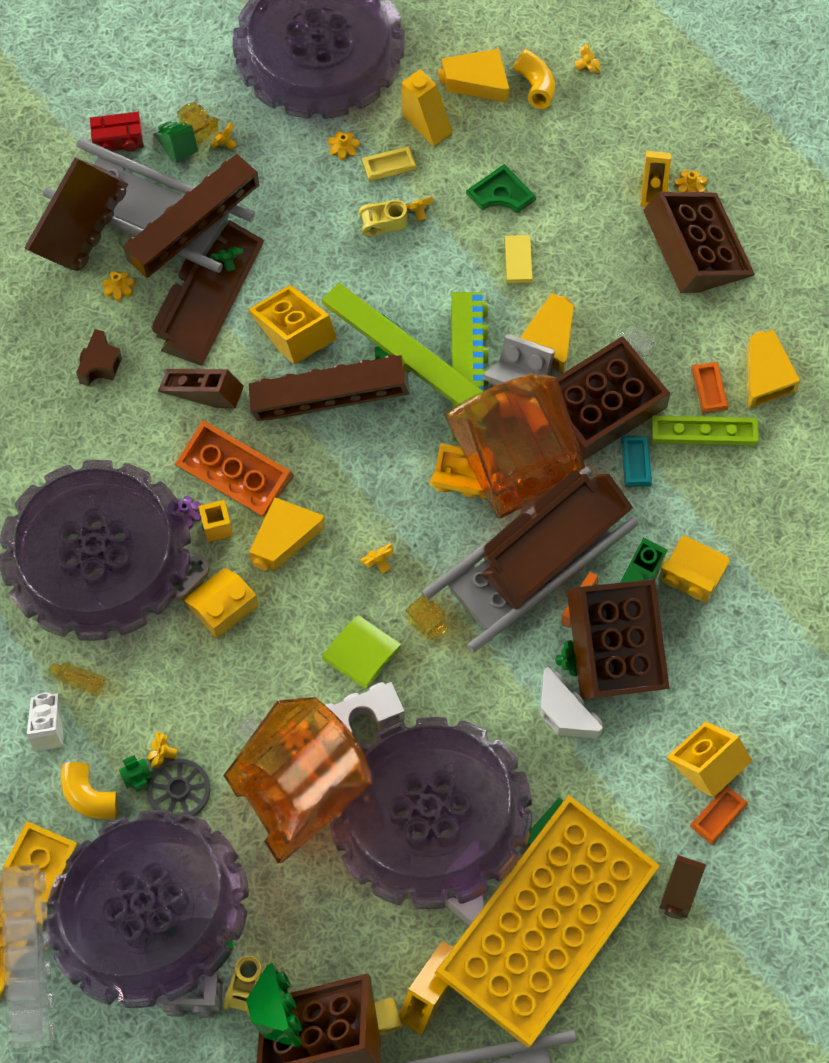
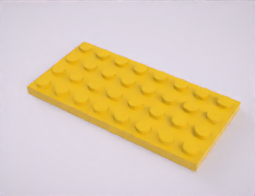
[434,795,660,1048]

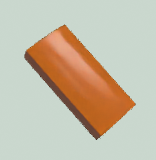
[175,420,294,517]

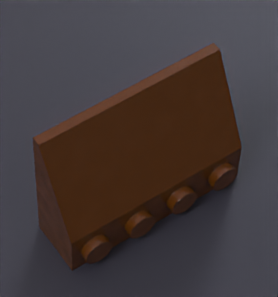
[24,157,128,271]
[643,192,755,293]
[538,336,670,461]
[567,579,670,700]
[256,973,381,1063]

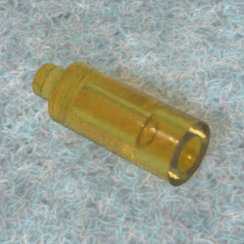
[49,662,106,695]

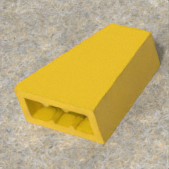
[438,49,509,102]
[401,69,453,147]
[520,293,574,374]
[747,329,800,408]
[249,497,325,571]
[399,941,454,1036]

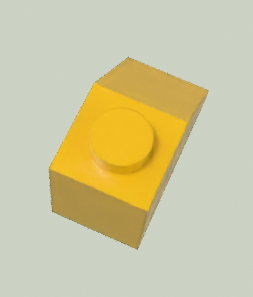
[640,151,671,207]

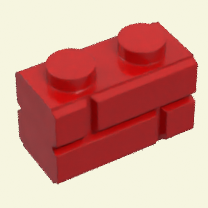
[90,111,144,152]

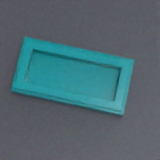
[621,436,652,487]

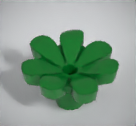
[210,247,243,271]
[555,640,578,676]

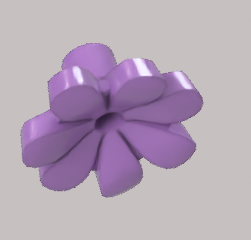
[168,496,201,529]

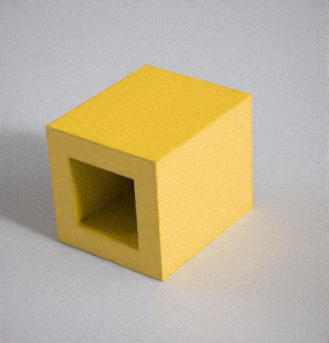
[198,499,233,543]

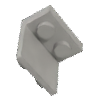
[483,334,556,396]
[156,969,224,1018]

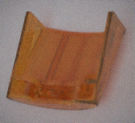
[444,373,585,519]
[223,697,373,863]

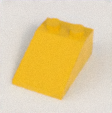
[248,285,337,365]

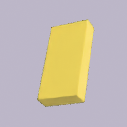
[362,146,416,181]
[505,235,532,283]

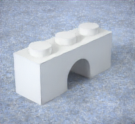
[314,682,405,751]

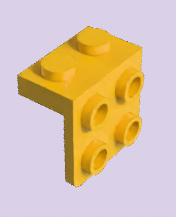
[429,443,493,498]
[658,536,729,604]

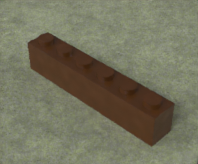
[123,154,260,278]
[249,355,410,421]

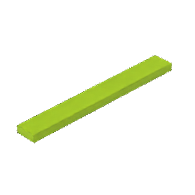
[322,282,497,424]

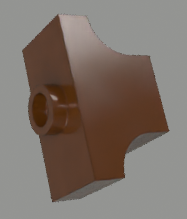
[76,329,122,386]

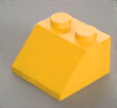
[183,567,259,639]
[666,721,753,797]

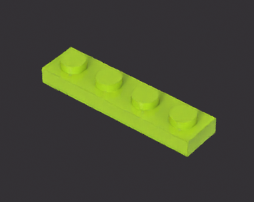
[651,415,759,446]

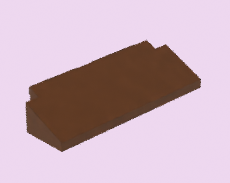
[151,220,265,366]
[481,471,633,609]

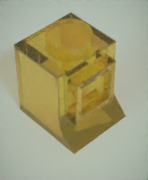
[177,101,218,143]
[405,595,447,640]

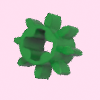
[119,755,153,792]

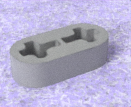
[165,556,209,601]

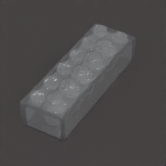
[0,865,54,1053]

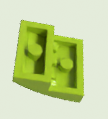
[322,615,401,689]

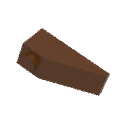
[158,369,244,408]
[659,855,706,919]

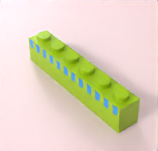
[451,292,490,441]

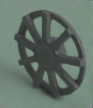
[147,759,211,820]

